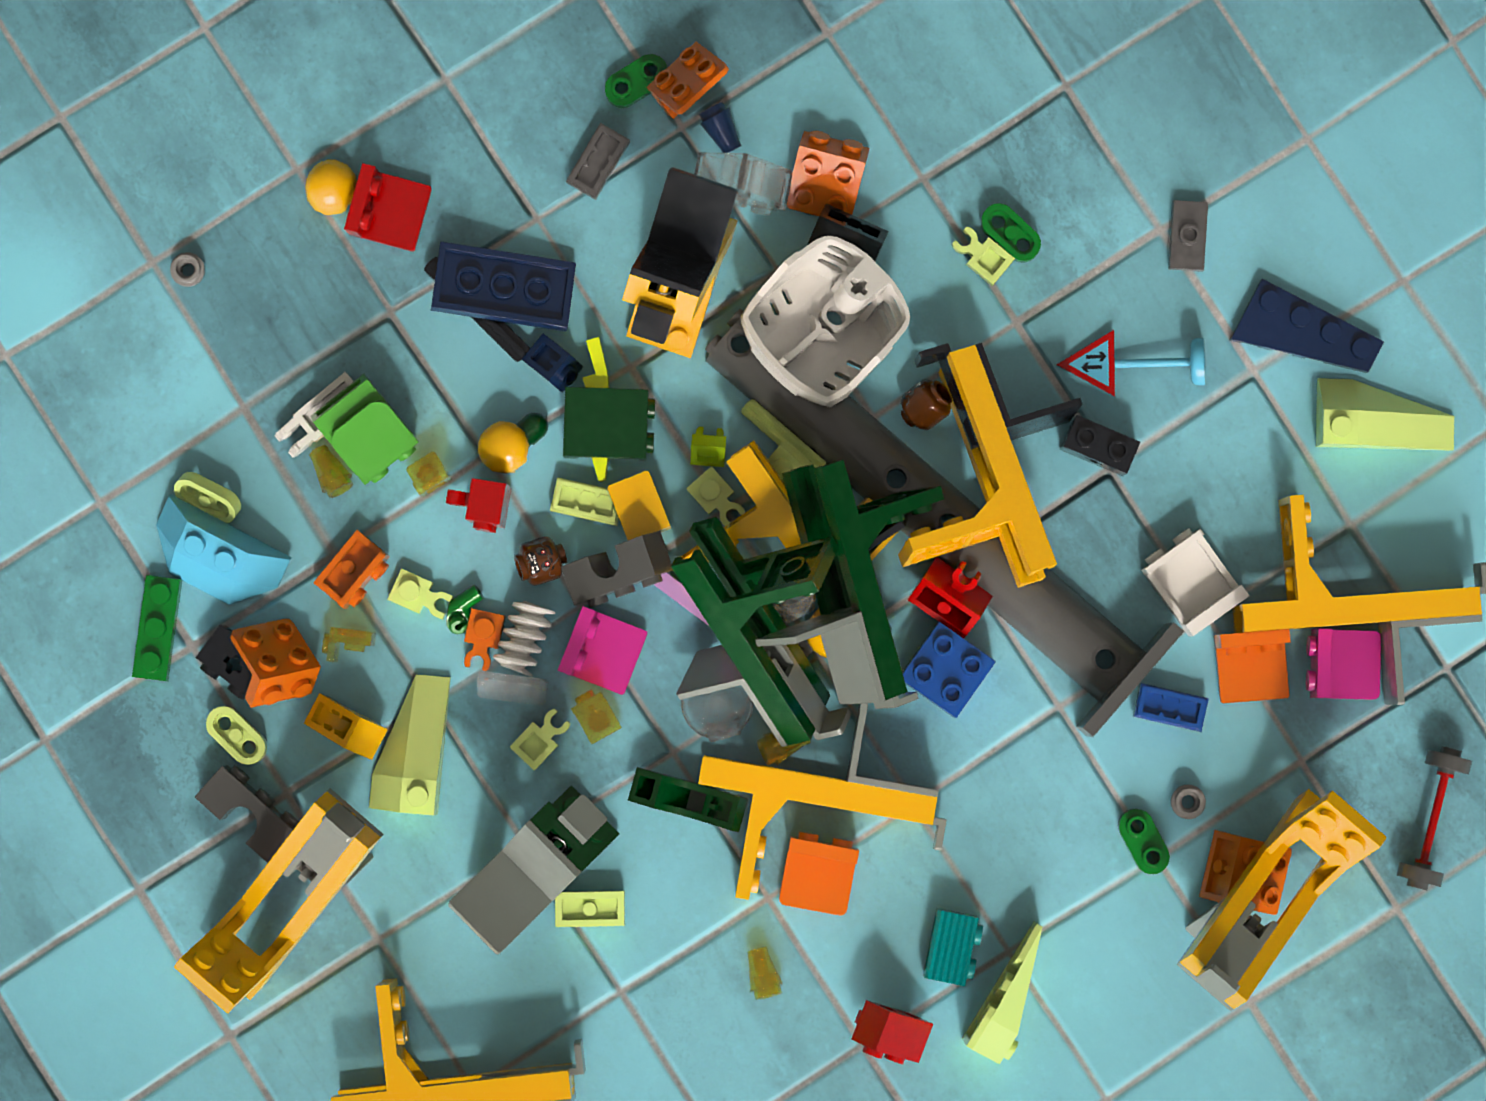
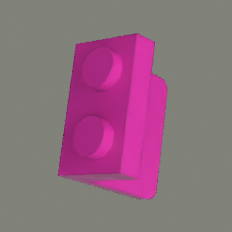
[1306,628,1381,700]

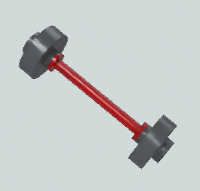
[1397,746,1472,891]

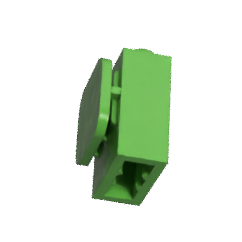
[310,374,419,485]

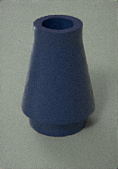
[698,102,742,155]

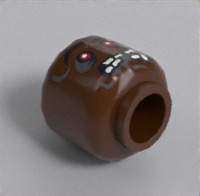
[901,379,952,430]
[514,536,567,586]

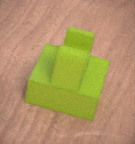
[690,426,726,467]

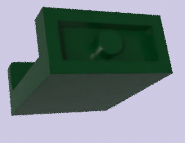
[563,387,655,461]

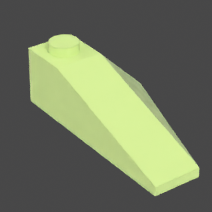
[1316,378,1454,451]
[369,674,451,816]
[962,921,1043,1064]

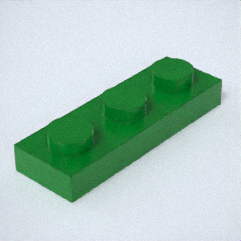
[132,575,182,681]

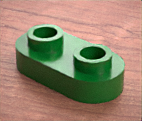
[605,54,667,108]
[981,203,1041,263]
[1118,809,1170,874]

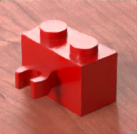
[446,478,512,533]
[907,557,993,639]
[851,1000,933,1065]

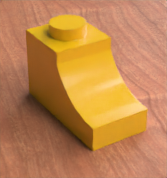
[304,693,388,760]

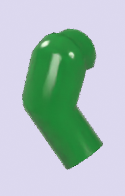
[446,585,484,634]

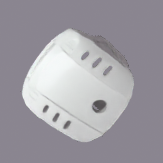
[740,236,910,407]

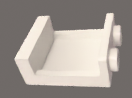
[1141,528,1249,637]

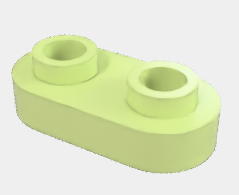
[174,472,241,523]
[206,706,267,765]

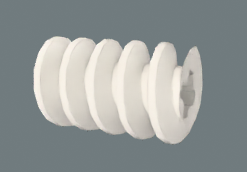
[493,601,556,677]

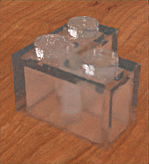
[694,152,793,215]

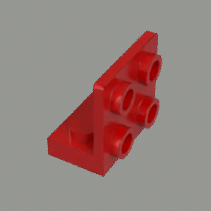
[344,163,432,252]

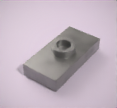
[566,123,630,200]
[1168,200,1208,272]

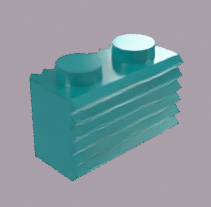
[923,908,983,986]

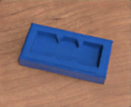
[1133,683,1209,732]

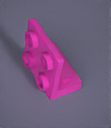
[557,606,648,695]

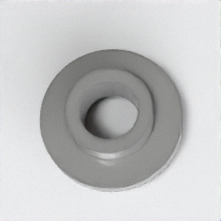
[170,252,205,287]
[1171,785,1206,819]

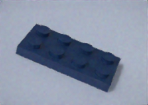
[430,241,576,331]

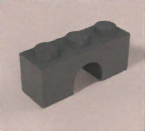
[561,531,673,608]
[195,765,299,863]

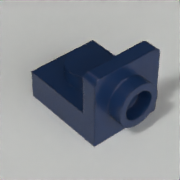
[522,333,583,392]

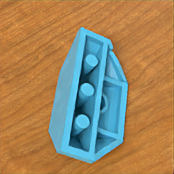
[156,494,292,605]

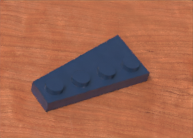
[1229,279,1384,373]

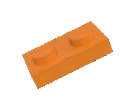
[313,530,390,609]

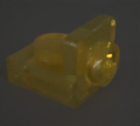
[406,452,453,498]
[322,627,376,662]

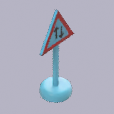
[1056,330,1205,397]

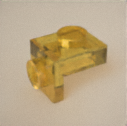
[571,689,622,744]

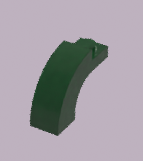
[628,767,748,832]

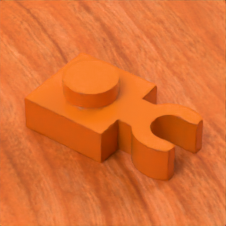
[464,608,506,671]

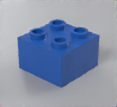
[902,622,996,718]

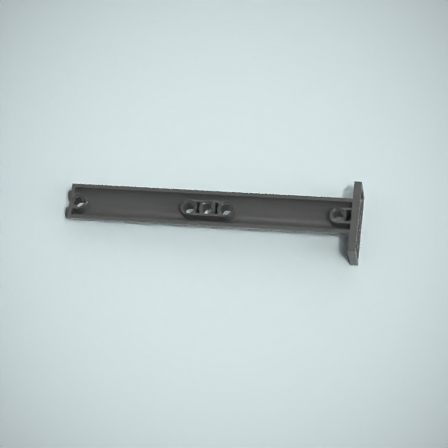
[705,308,1184,737]

